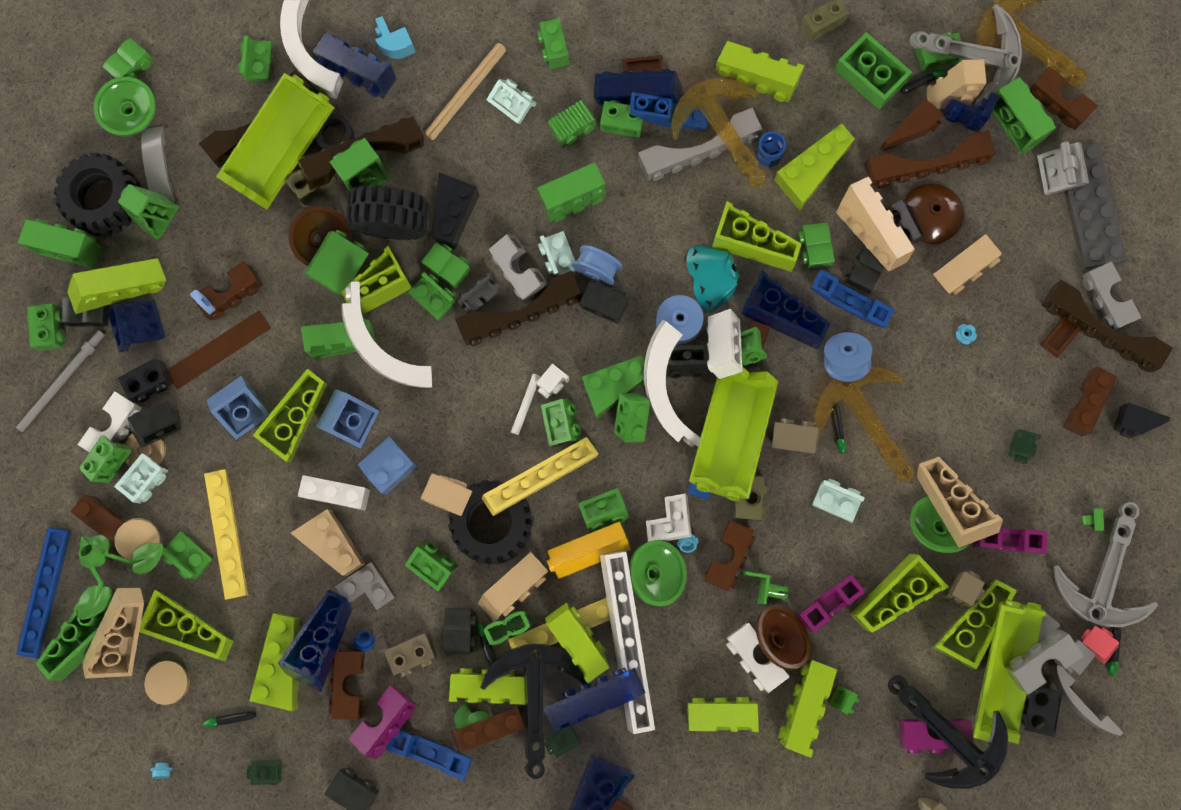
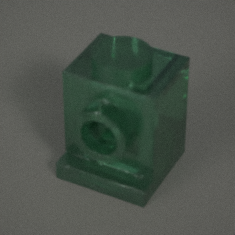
[1008,429,1041,464]
[545,724,580,758]
[246,759,282,785]

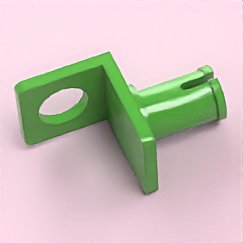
[740,571,788,605]

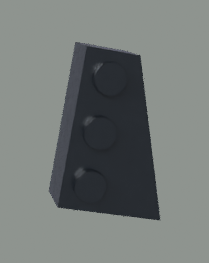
[433,172,479,249]

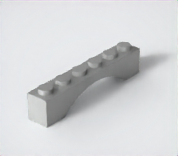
[638,108,762,181]

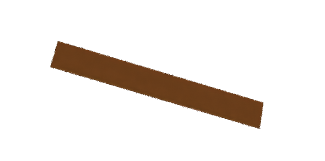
[168,310,271,390]

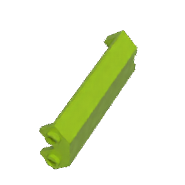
[216,73,335,210]
[689,367,778,501]
[972,600,1046,744]

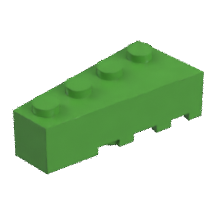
[36,586,111,681]

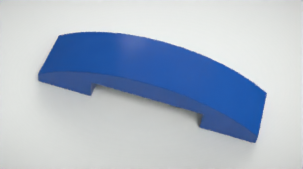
[811,270,895,328]
[386,730,472,781]

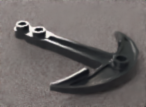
[480,643,587,779]
[888,675,1008,789]

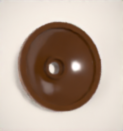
[904,183,964,244]
[288,206,352,266]
[756,605,811,670]

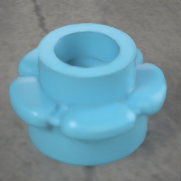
[956,324,977,344]
[677,534,698,553]
[150,763,173,779]

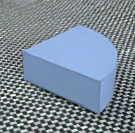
[190,290,215,314]

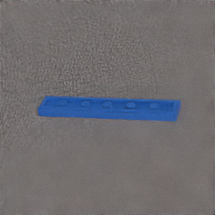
[16,527,71,659]

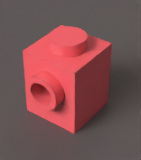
[1080,626,1119,664]

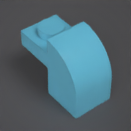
[375,16,416,59]

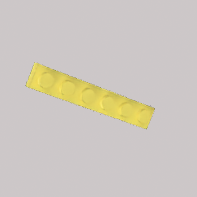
[482,437,599,516]
[204,469,248,600]
[508,598,637,653]

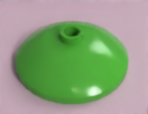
[94,77,156,137]
[910,496,971,553]
[629,540,687,606]

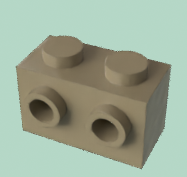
[772,418,820,453]
[943,570,985,608]
[384,633,437,677]

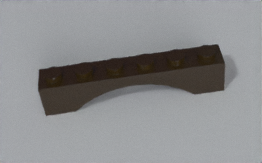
[198,70,313,168]
[298,117,424,190]
[455,271,581,346]
[1042,280,1173,372]

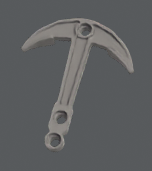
[910,4,1022,106]
[1053,502,1158,627]

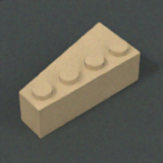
[82,588,144,678]

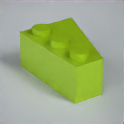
[342,246,412,315]
[545,603,610,683]
[687,697,759,732]

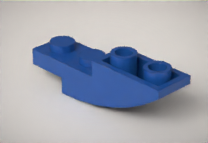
[629,92,708,131]

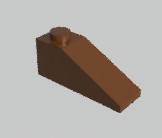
[880,98,944,151]
[70,495,126,543]

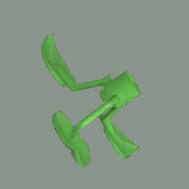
[78,535,164,620]

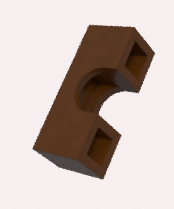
[1030,67,1098,130]
[193,261,263,320]
[1063,367,1117,437]
[703,521,755,592]
[329,651,365,720]
[451,707,525,753]

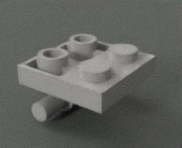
[1037,142,1089,196]

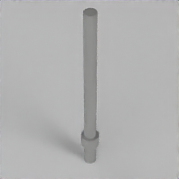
[16,330,105,432]

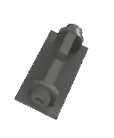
[457,275,500,314]

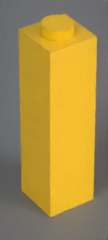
[547,522,631,579]

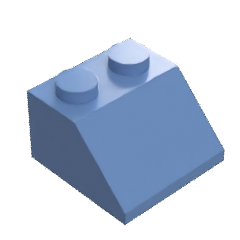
[207,376,270,440]
[316,389,380,449]
[358,436,417,495]

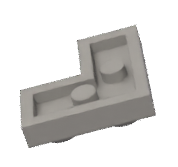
[335,562,395,610]

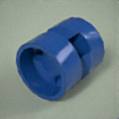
[756,131,786,167]

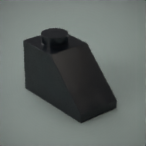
[1113,403,1171,438]

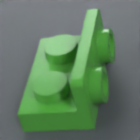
[238,35,273,82]
[408,272,456,321]
[741,326,767,367]
[541,399,581,446]
[80,435,132,483]
[578,488,629,534]
[162,531,213,579]
[405,540,459,592]

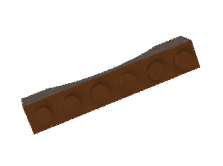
[865,130,996,188]

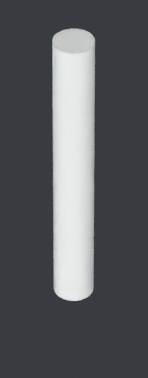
[511,374,541,435]

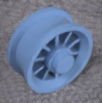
[572,245,622,286]
[656,295,703,345]
[824,332,872,382]

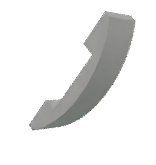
[141,126,175,203]
[1049,663,1123,736]

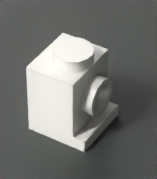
[536,364,569,398]

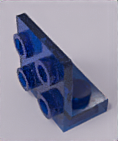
[942,92,999,131]
[108,300,165,353]

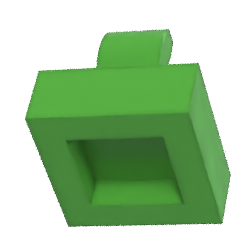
[1082,509,1104,532]
[829,685,859,715]

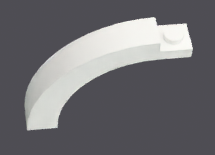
[280,0,343,99]
[341,282,432,388]
[644,320,701,447]

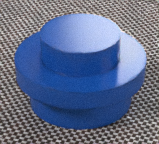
[353,631,376,651]

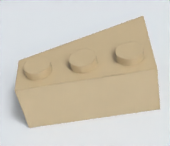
[291,509,366,576]
[478,552,548,622]

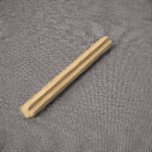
[425,43,506,140]

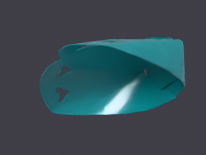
[687,246,739,313]

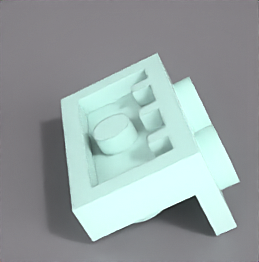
[486,78,537,124]
[538,231,576,277]
[114,453,168,504]
[812,479,865,523]

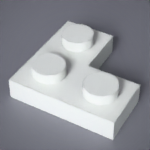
[646,494,692,542]

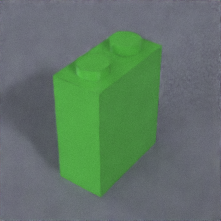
[304,230,369,296]

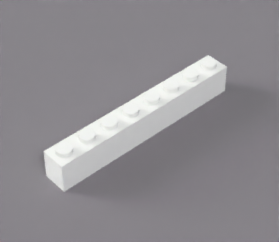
[600,551,655,734]

